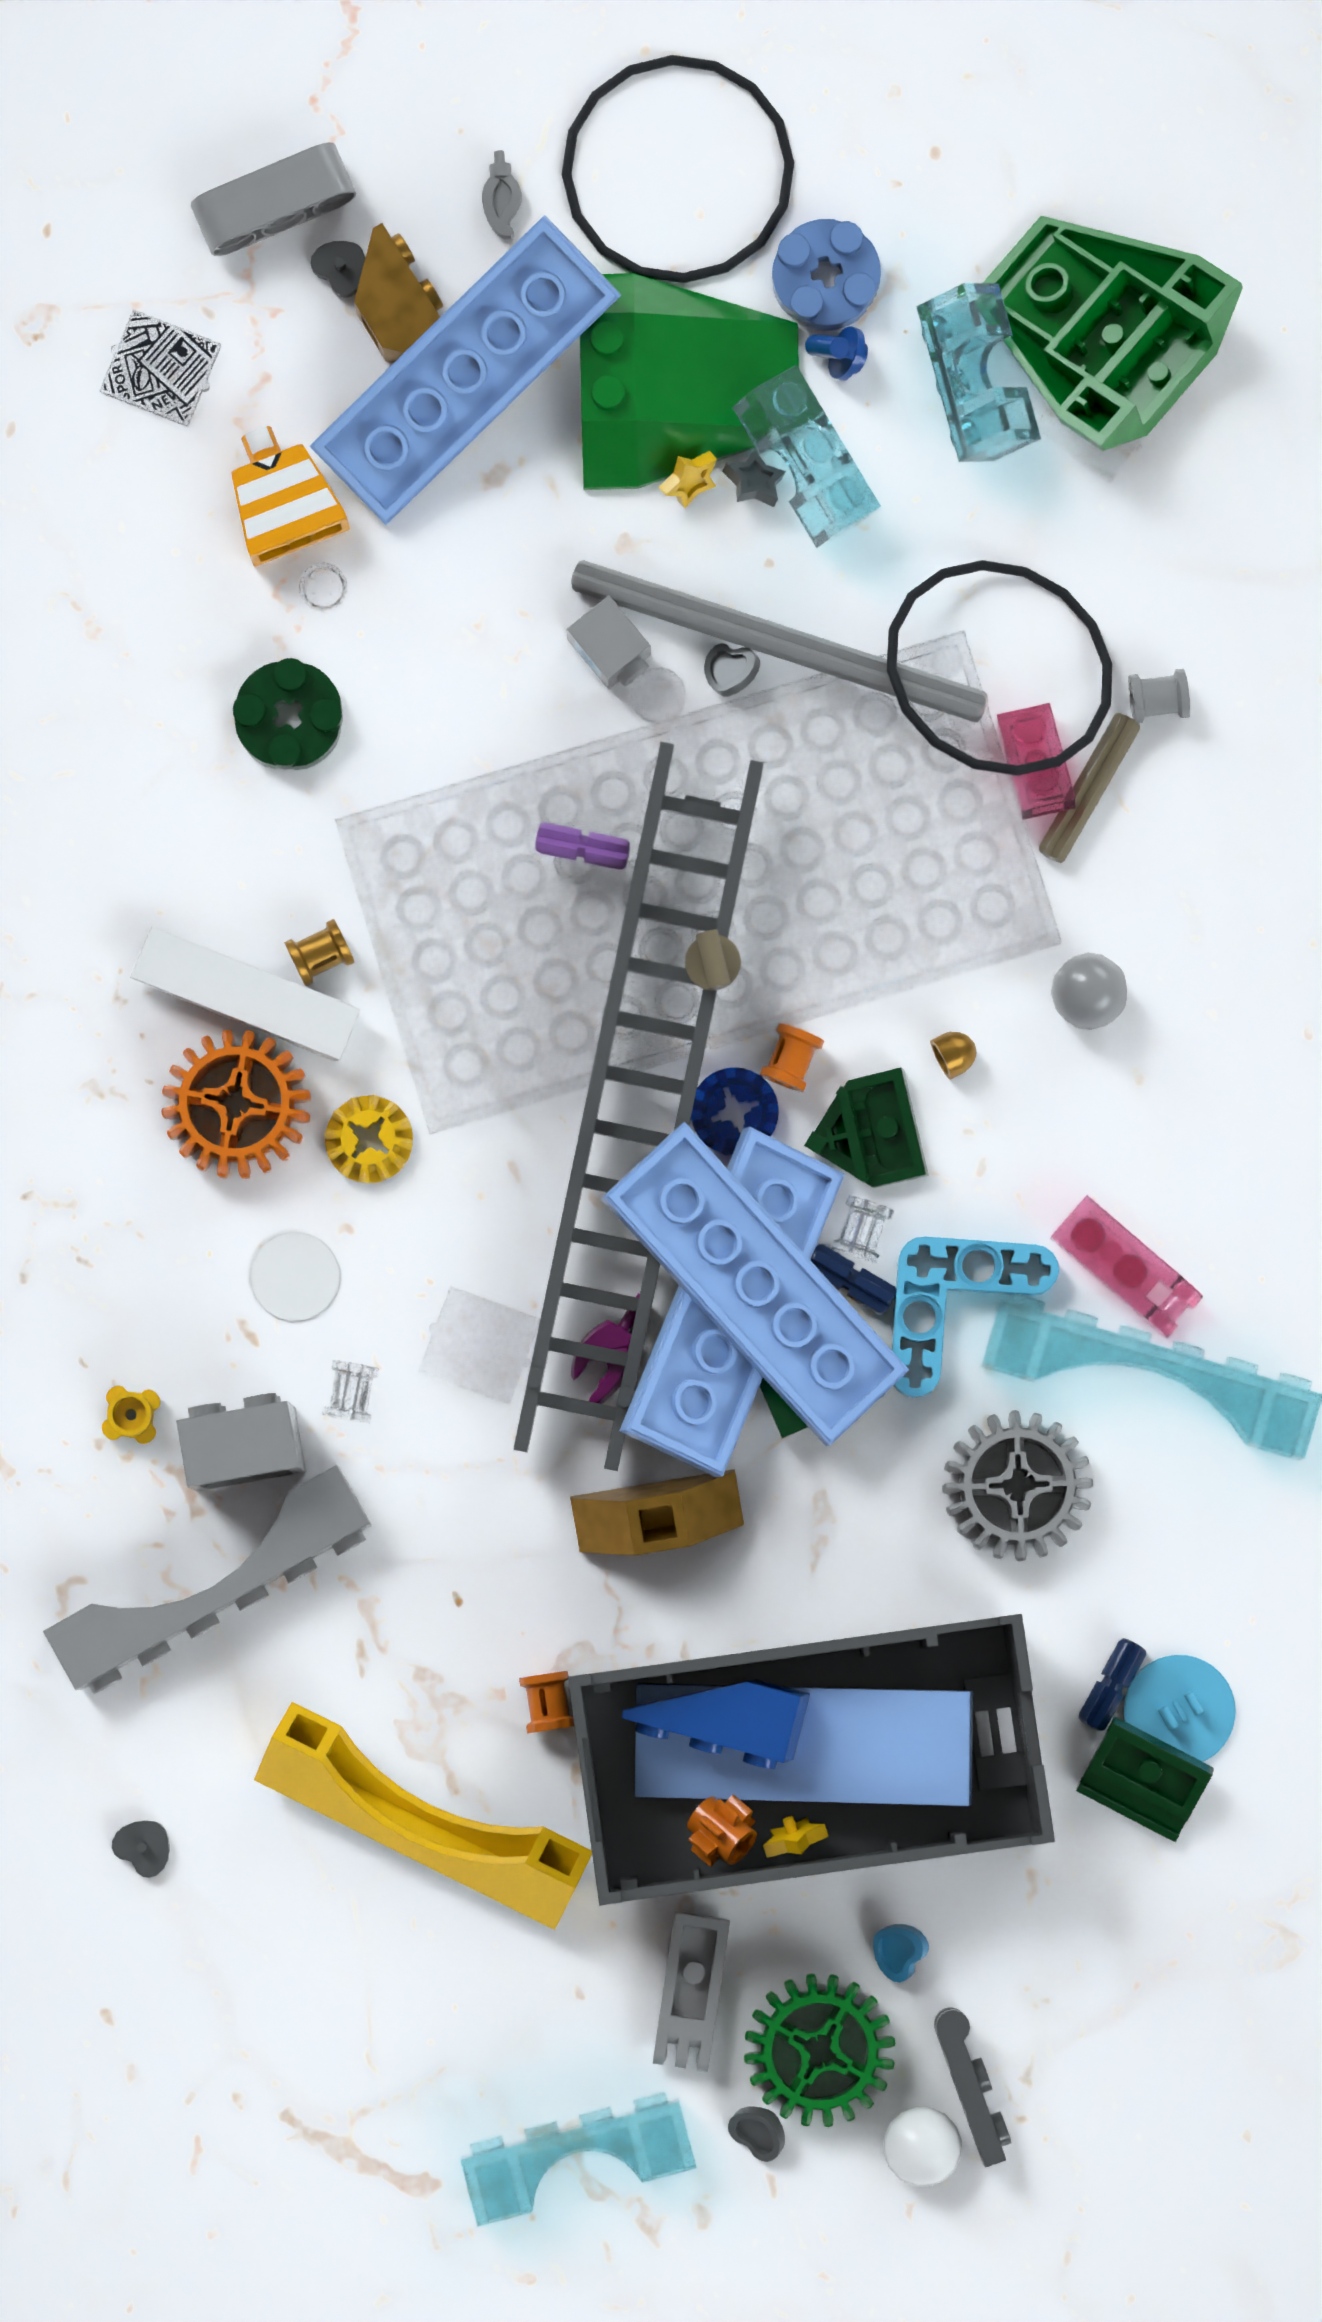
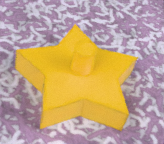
[658,451,717,509]
[763,1816,829,1858]

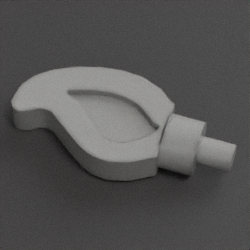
[482,150,522,239]

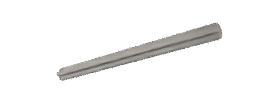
[571,560,988,722]

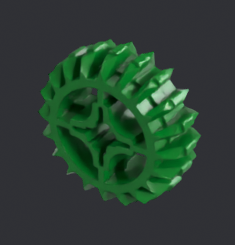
[744,1973,896,2127]

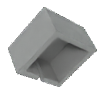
[176,1393,306,1491]

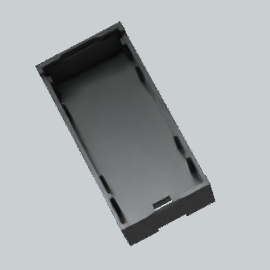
[568,1614,1055,1906]

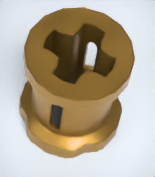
[284,919,355,986]

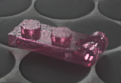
[1050,1195,1203,1339]

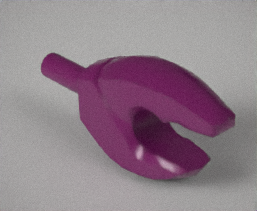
[571,1293,640,1404]

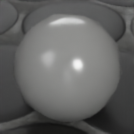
[1051,952,1127,1030]

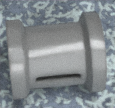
[1128,668,1190,723]

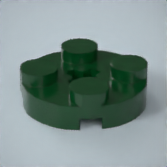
[232,658,343,770]

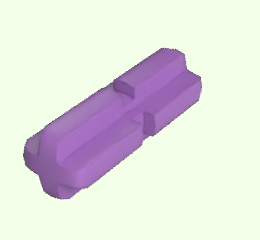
[535,822,631,870]

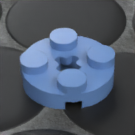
[772,219,881,331]

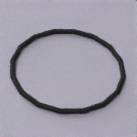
[561,55,795,283]
[886,560,1113,776]

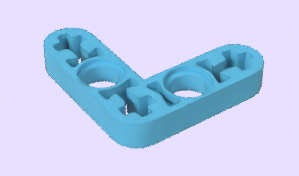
[892,1236,1059,1398]

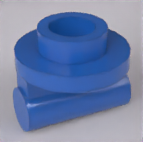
[805,326,868,381]

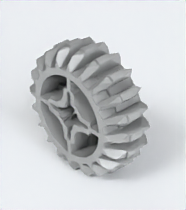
[942,1410,1093,1562]

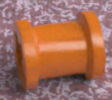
[760,1023,825,1093]
[519,1671,575,1734]

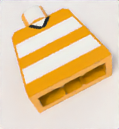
[231,426,350,567]

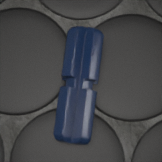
[810,1244,896,1315]
[1078,1638,1146,1731]

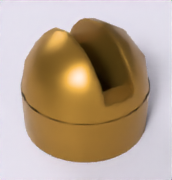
[930,1031,977,1080]

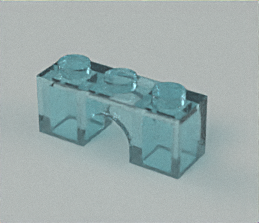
[916,283,1041,462]
[732,365,881,548]

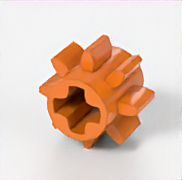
[687,1795,757,1867]

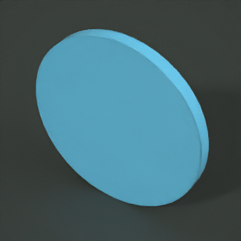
[1123,1655,1236,1762]

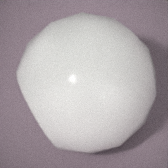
[883,2107,962,2186]

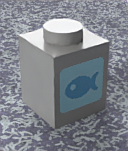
[566,595,651,690]

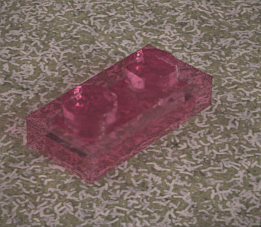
[997,703,1076,820]

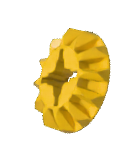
[325,1094,413,1183]

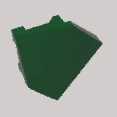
[804,1067,929,1188]

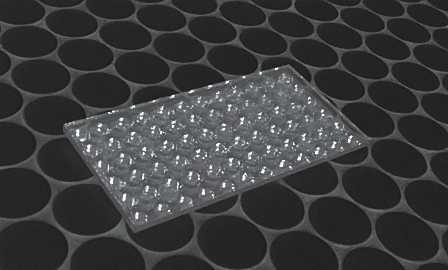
[334,630,1062,1135]

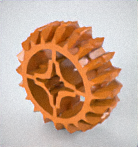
[161,1030,311,1179]

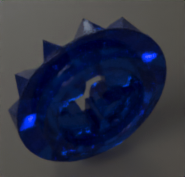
[691,1067,779,1156]

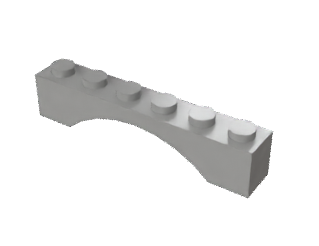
[43,1465,372,1694]

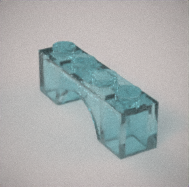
[460,2091,697,2227]

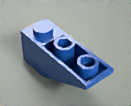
[622,1679,810,1769]

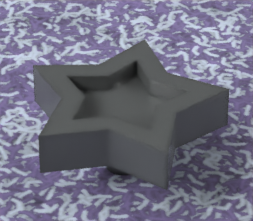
[722,449,786,507]

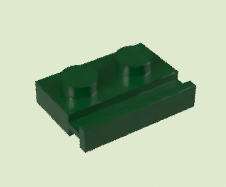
[1076,1716,1214,1843]

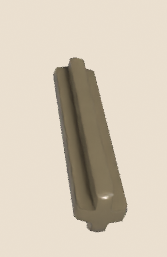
[1039,713,1140,863]

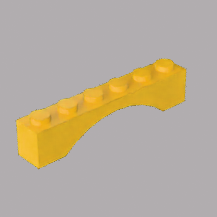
[254,1702,592,1930]

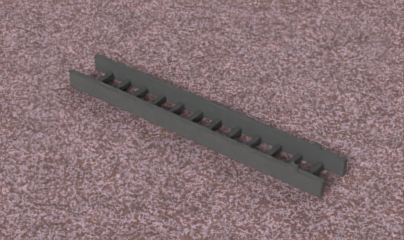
[513,741,764,1472]

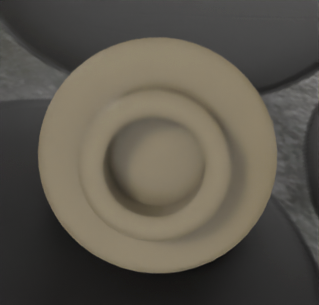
[685,929,741,991]

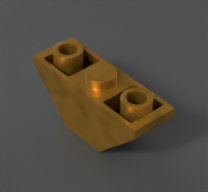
[354,223,444,363]
[570,1469,744,1556]

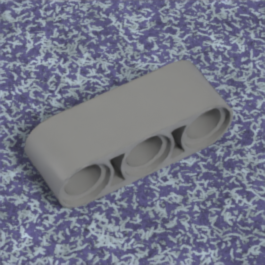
[190,142,357,256]

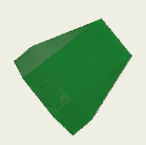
[972,216,1243,451]
[580,273,800,490]

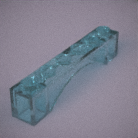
[980,1293,1322,1461]

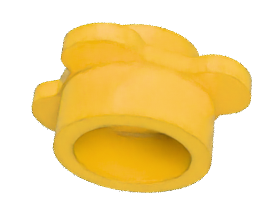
[101,1385,161,1444]

